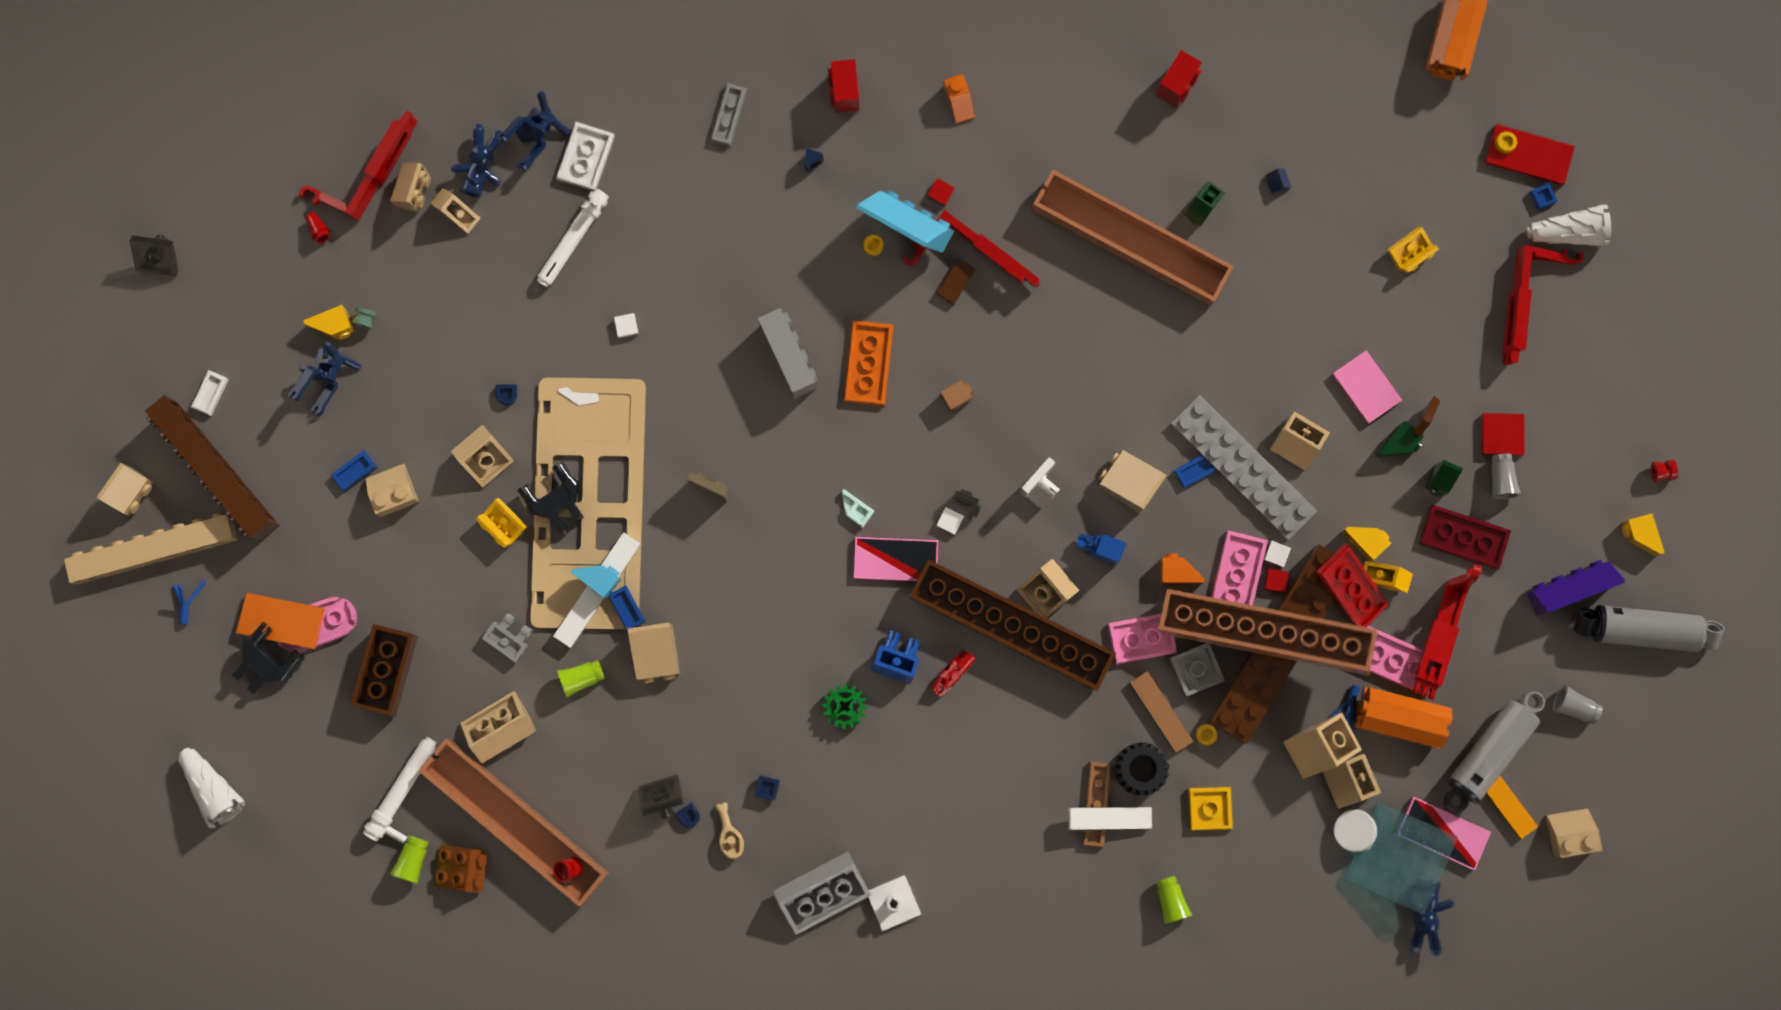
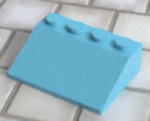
[856,190,954,253]

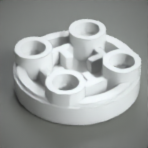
[1334,809,1377,852]

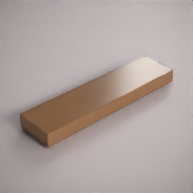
[1130,671,1194,753]
[1082,761,1111,848]

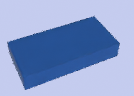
[331,450,378,492]
[1173,455,1217,489]
[608,585,646,632]

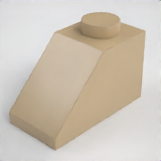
[430,188,481,234]

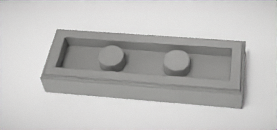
[710,83,747,147]

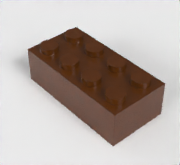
[350,624,418,717]

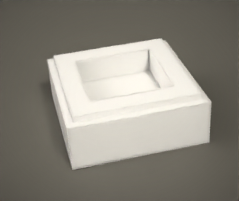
[614,313,639,338]
[936,507,964,535]
[1264,541,1291,568]

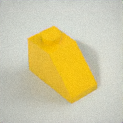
[303,305,355,339]
[1622,513,1665,556]
[1341,527,1392,562]
[1364,561,1413,593]

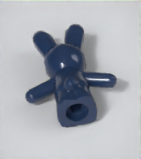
[451,124,502,198]
[1402,880,1454,956]

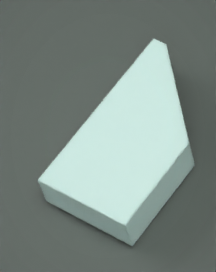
[842,489,875,528]

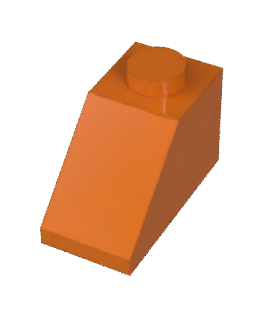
[943,74,975,124]
[1160,554,1204,584]

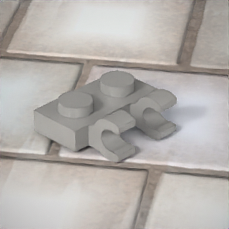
[482,613,533,663]

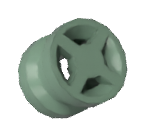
[352,307,376,329]

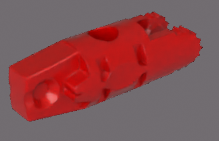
[930,650,975,697]

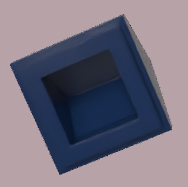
[804,148,824,171]
[1265,168,1291,194]

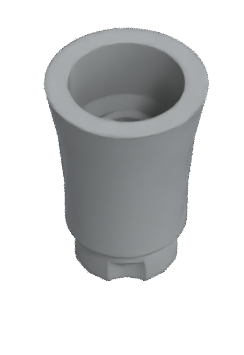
[1491,454,1521,499]
[1552,685,1603,725]

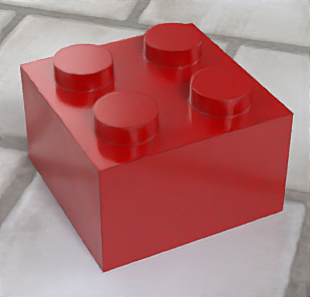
[1156,50,1202,107]
[827,59,860,113]

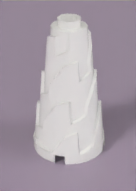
[1527,204,1611,246]
[178,748,246,828]

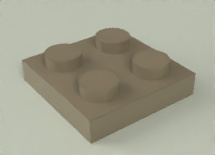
[687,471,731,502]

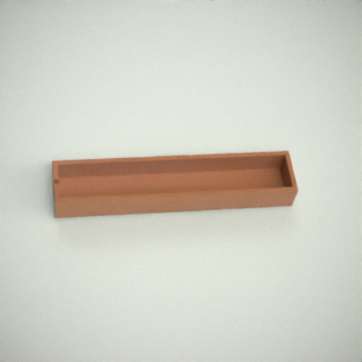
[1032,169,1234,306]
[419,738,610,907]

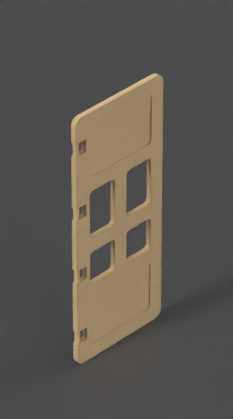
[530,377,646,630]

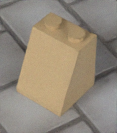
[1098,450,1167,514]
[628,623,680,684]
[1283,712,1362,779]

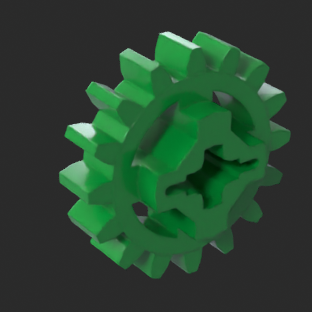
[822,684,868,729]

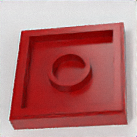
[1481,413,1525,456]

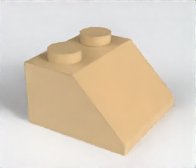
[451,425,514,488]
[96,463,153,516]
[365,464,419,517]
[1016,559,1079,618]
[1546,808,1603,858]

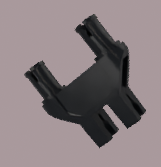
[517,461,584,533]
[231,622,305,694]

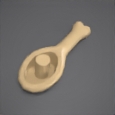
[716,802,744,859]

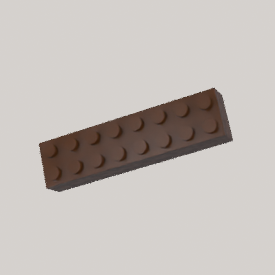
[145,395,280,541]

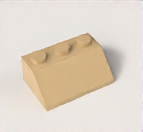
[460,691,536,763]

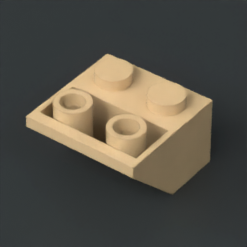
[390,163,431,213]
[1270,411,1330,471]
[1322,754,1381,809]

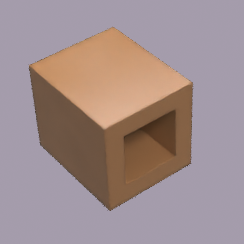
[940,379,973,413]

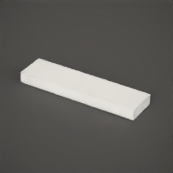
[1068,807,1152,830]

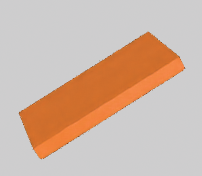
[844,320,894,406]
[236,593,325,650]

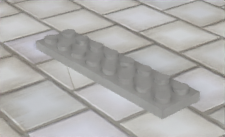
[1170,395,1317,541]

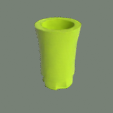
[557,660,605,698]
[390,835,429,884]
[1156,876,1193,924]

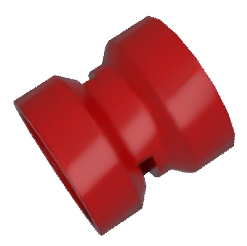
[1650,460,1678,482]
[553,857,583,882]

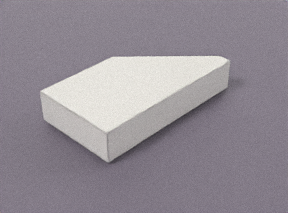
[558,387,599,406]

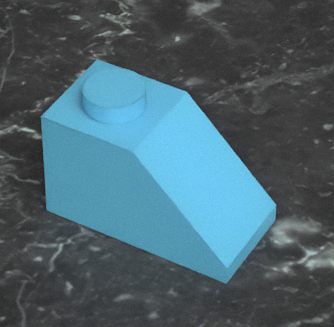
[571,565,621,599]

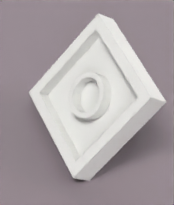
[1019,457,1060,499]
[868,875,921,931]

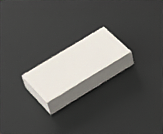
[191,370,229,416]

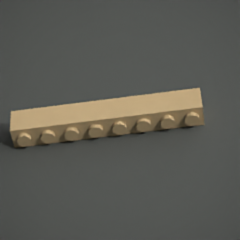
[64,512,238,585]

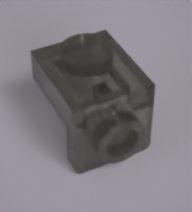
[953,489,981,520]

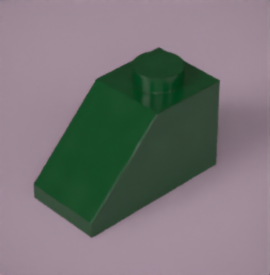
[1184,181,1225,226]
[1376,421,1424,458]
[1425,460,1463,497]

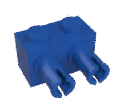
[871,631,920,685]

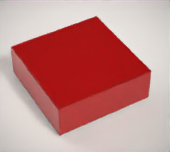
[927,178,955,207]
[1264,569,1289,593]

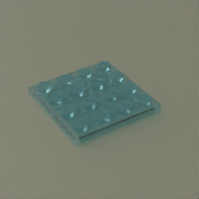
[1345,802,1458,915]

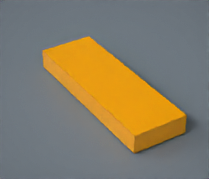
[1486,776,1538,839]

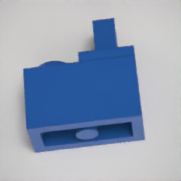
[1076,534,1126,566]

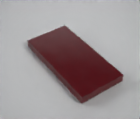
[1419,504,1511,570]

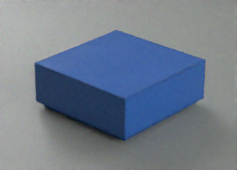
[1529,183,1558,211]

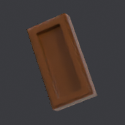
[937,259,976,305]
[1413,396,1440,436]

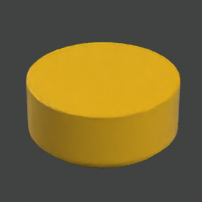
[1495,132,1517,153]
[863,235,884,256]
[1196,724,1217,745]

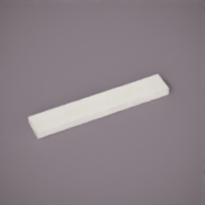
[553,532,641,648]

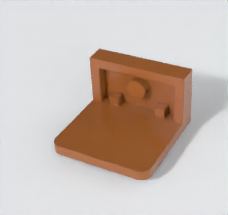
[434,845,488,893]

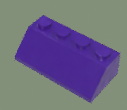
[1527,560,1625,616]

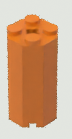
[1425,0,1488,80]
[1354,686,1452,749]

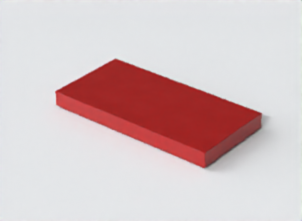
[1485,124,1575,186]
[1316,544,1389,628]

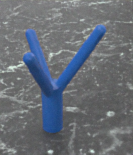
[173,580,206,624]
[1329,685,1360,731]

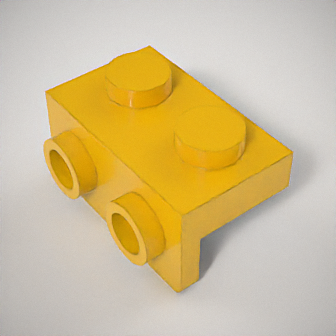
[1387,227,1439,273]
[476,498,527,548]

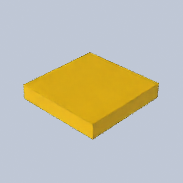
[1188,787,1233,831]

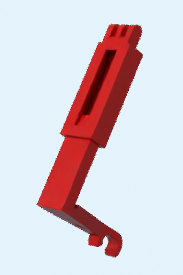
[299,111,418,221]
[902,210,1040,288]
[1503,245,1584,366]
[1413,564,1482,700]

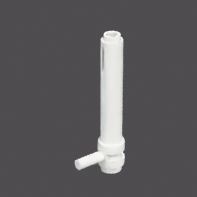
[537,188,609,287]
[363,736,437,844]

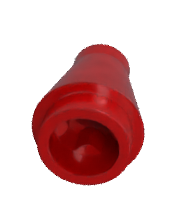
[305,212,331,244]

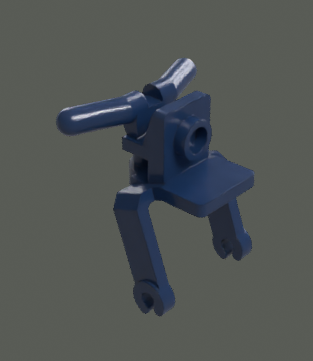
[497,91,571,171]
[288,342,361,416]

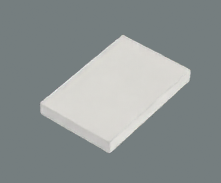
[556,122,615,192]

